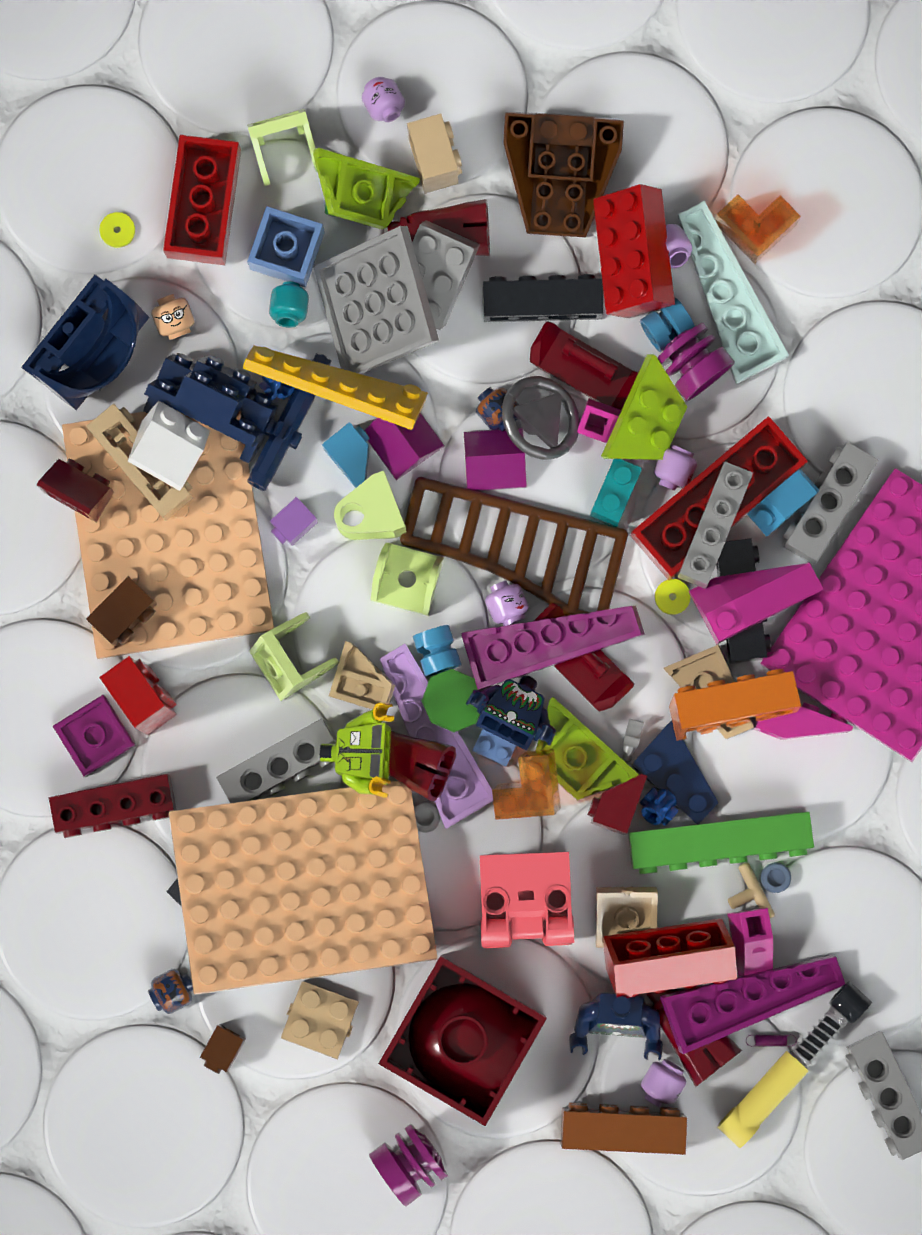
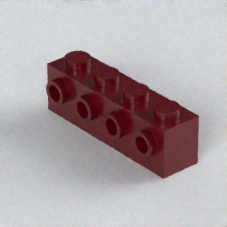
[48,774,177,838]

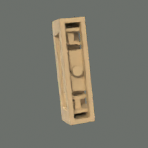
[86,403,193,521]

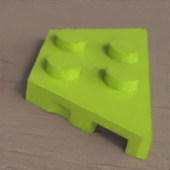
[313,147,420,230]
[601,354,687,460]
[533,697,639,801]

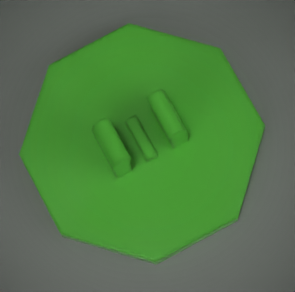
[421,669,480,733]

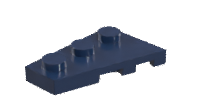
[631,720,719,825]

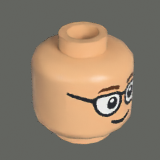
[151,294,195,340]

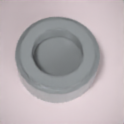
[414,802,440,833]

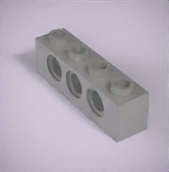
[783,442,879,565]
[677,462,753,589]
[216,718,336,803]
[845,1031,922,1160]

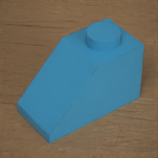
[322,422,370,488]
[747,468,820,537]

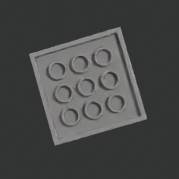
[313,226,439,374]

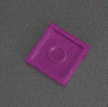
[52,694,136,777]

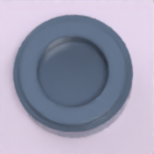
[760,863,791,893]

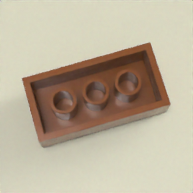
[560,1102,687,1155]

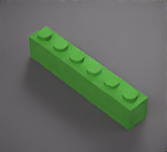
[628,812,814,874]

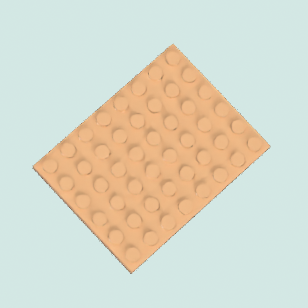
[62,411,274,659]
[169,781,437,995]

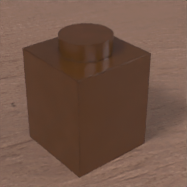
[200,1024,246,1074]

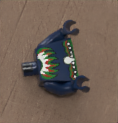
[466,676,556,751]
[569,993,663,1060]

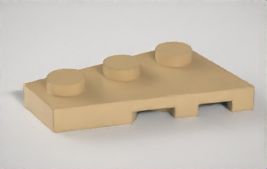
[664,645,754,739]

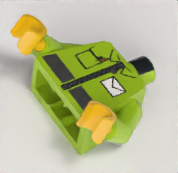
[319,702,394,798]

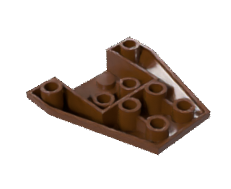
[503,112,624,238]

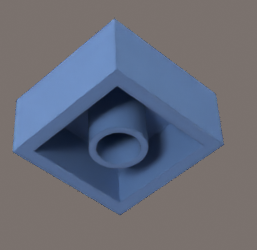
[472,729,516,767]

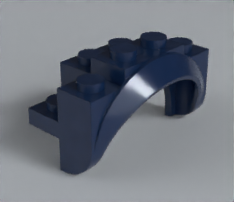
[21,274,150,410]
[143,353,279,463]

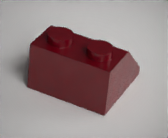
[37,458,114,523]
[587,774,647,835]

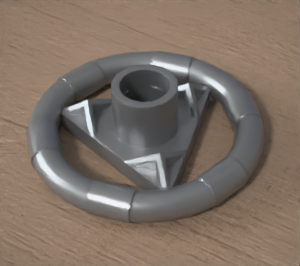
[502,376,580,460]

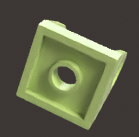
[247,109,317,186]
[334,470,406,540]
[371,543,444,616]
[249,612,339,701]

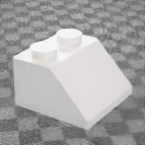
[128,401,210,491]

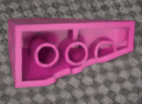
[688,563,823,645]

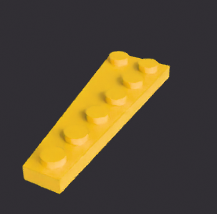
[243,345,428,430]

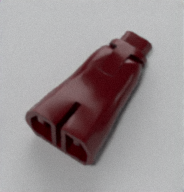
[387,199,490,256]
[389,731,457,801]
[646,988,742,1087]

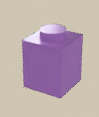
[270,497,318,546]

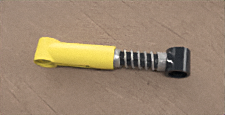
[717,981,872,1148]

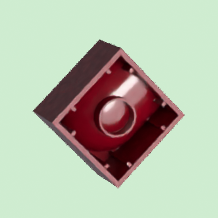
[378,955,547,1126]

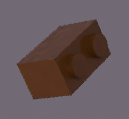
[86,576,157,647]

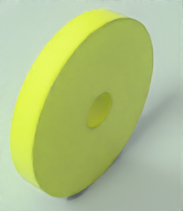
[99,212,135,248]
[655,579,691,615]

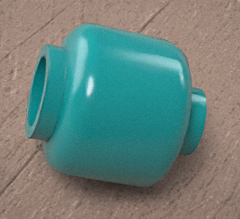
[269,281,309,328]

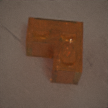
[715,194,801,264]
[492,749,561,820]

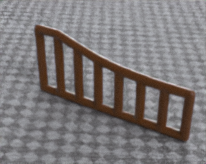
[400,477,628,616]

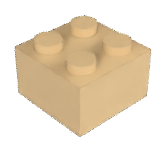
[407,114,462,194]

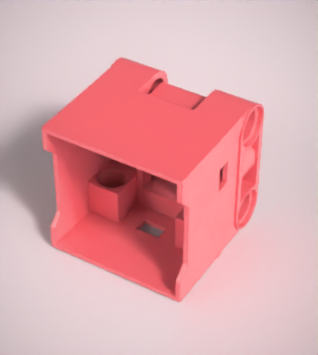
[480,852,574,948]

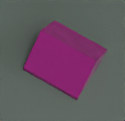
[364,413,445,481]
[464,428,527,491]

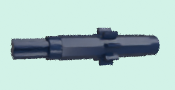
[247,353,332,491]

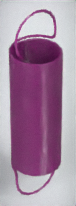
[746,1034,797,1047]

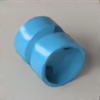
[640,298,695,352]
[412,625,462,677]

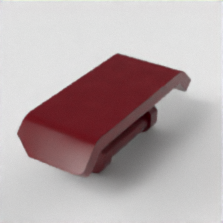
[530,321,639,410]
[534,603,634,712]

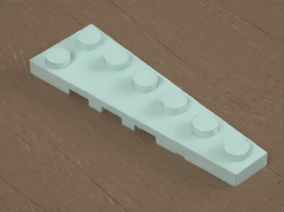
[678,201,789,384]

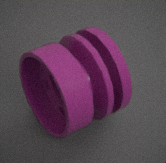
[658,323,735,401]
[369,1124,448,1207]

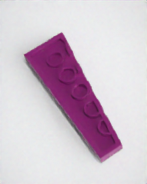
[461,606,645,690]
[660,955,846,1054]

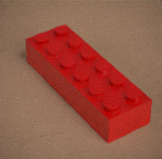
[630,416,808,581]

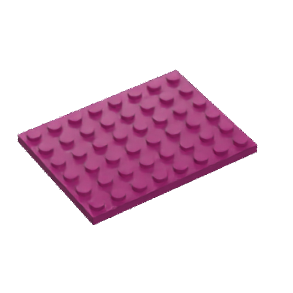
[761,468,922,762]

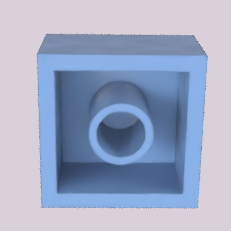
[247,206,325,287]

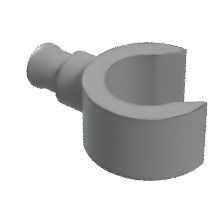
[622,719,644,762]

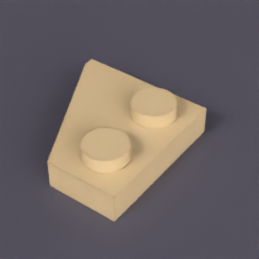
[329,641,395,714]

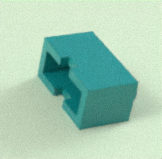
[590,459,642,527]

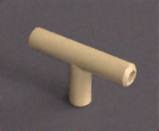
[728,862,775,918]

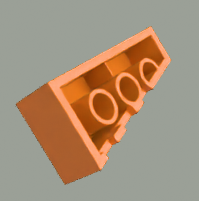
[669,669,801,741]

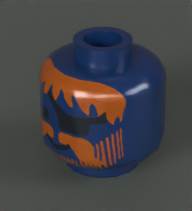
[476,387,519,432]
[148,969,193,1014]

